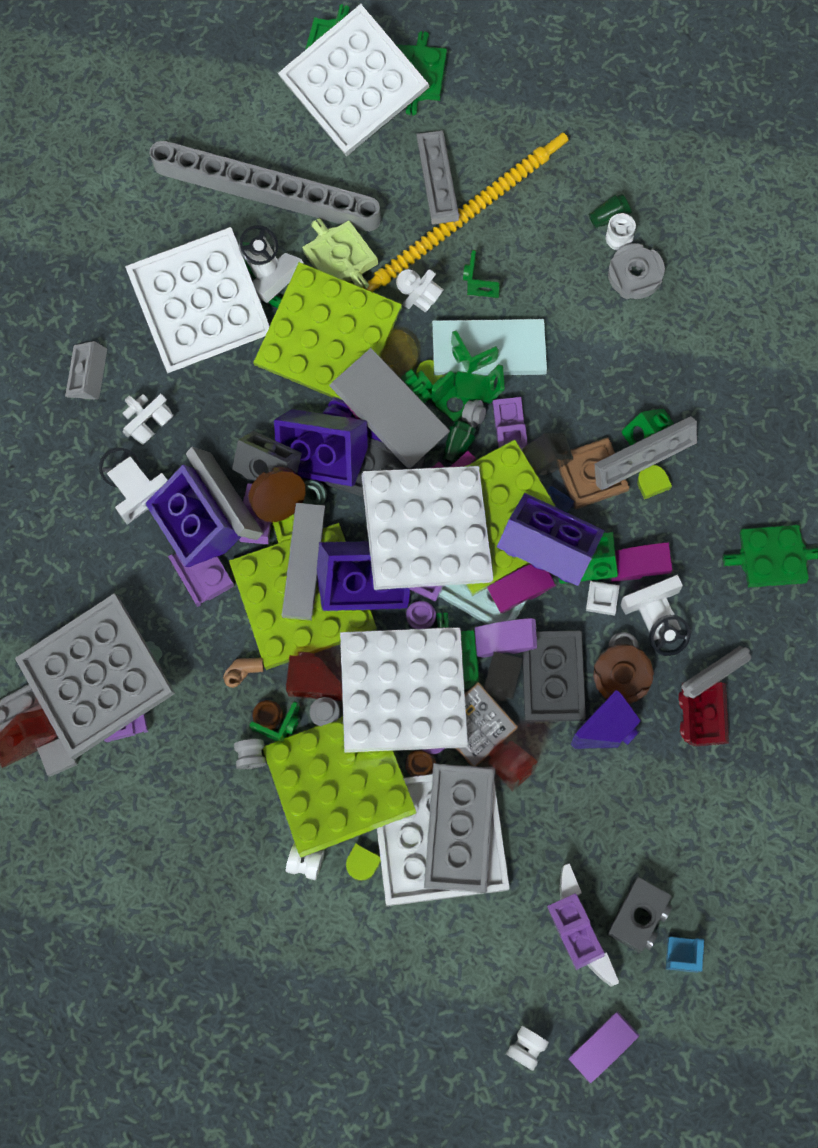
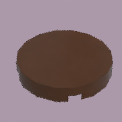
[248,467,306,522]
[593,644,654,704]

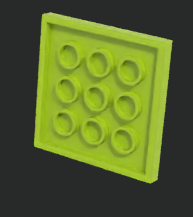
[253,262,402,400]
[465,440,556,596]
[229,523,377,670]
[263,717,416,858]

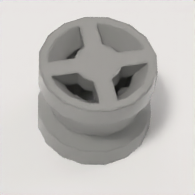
[234,739,266,769]

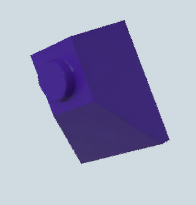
[571,690,641,749]

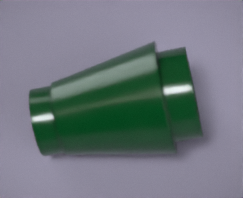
[588,194,632,229]
[442,421,476,464]

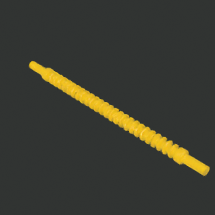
[363,133,569,292]

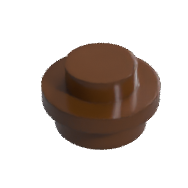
[253,700,283,730]
[406,749,436,777]

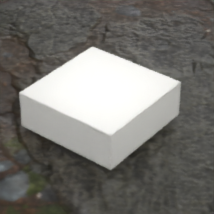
[586,581,620,616]

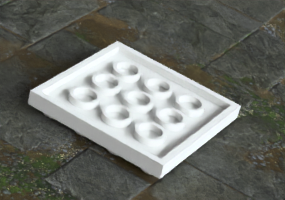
[278,4,429,156]
[125,227,270,373]
[361,466,493,590]
[340,628,468,753]
[377,767,509,906]

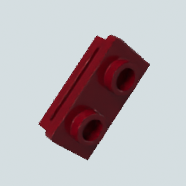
[678,682,729,746]

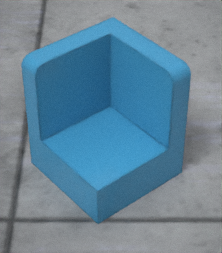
[666,937,704,973]

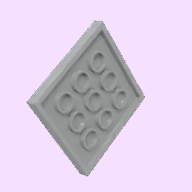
[15,593,175,759]

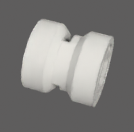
[606,213,636,250]
[286,842,324,881]
[506,1026,549,1071]

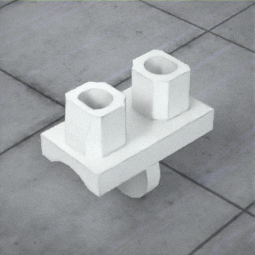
[396,269,444,313]
[122,394,173,445]

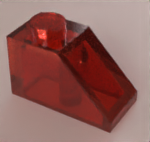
[286,652,343,701]
[0,709,57,768]
[488,740,538,792]

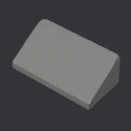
[65,341,107,400]

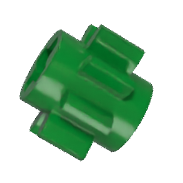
[401,369,433,403]

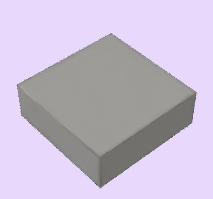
[37,739,78,777]

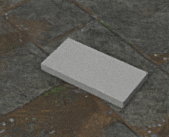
[330,348,450,469]
[424,764,495,893]

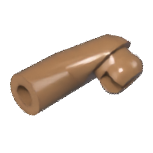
[224,658,264,688]

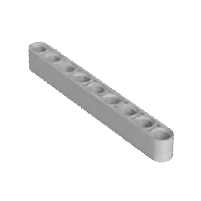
[149,141,381,231]

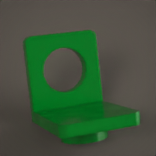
[463,250,500,298]
[451,330,499,374]
[455,364,505,404]
[432,371,469,423]
[622,408,674,446]
[249,701,300,742]

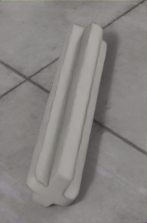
[682,646,751,698]

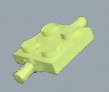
[302,218,378,289]

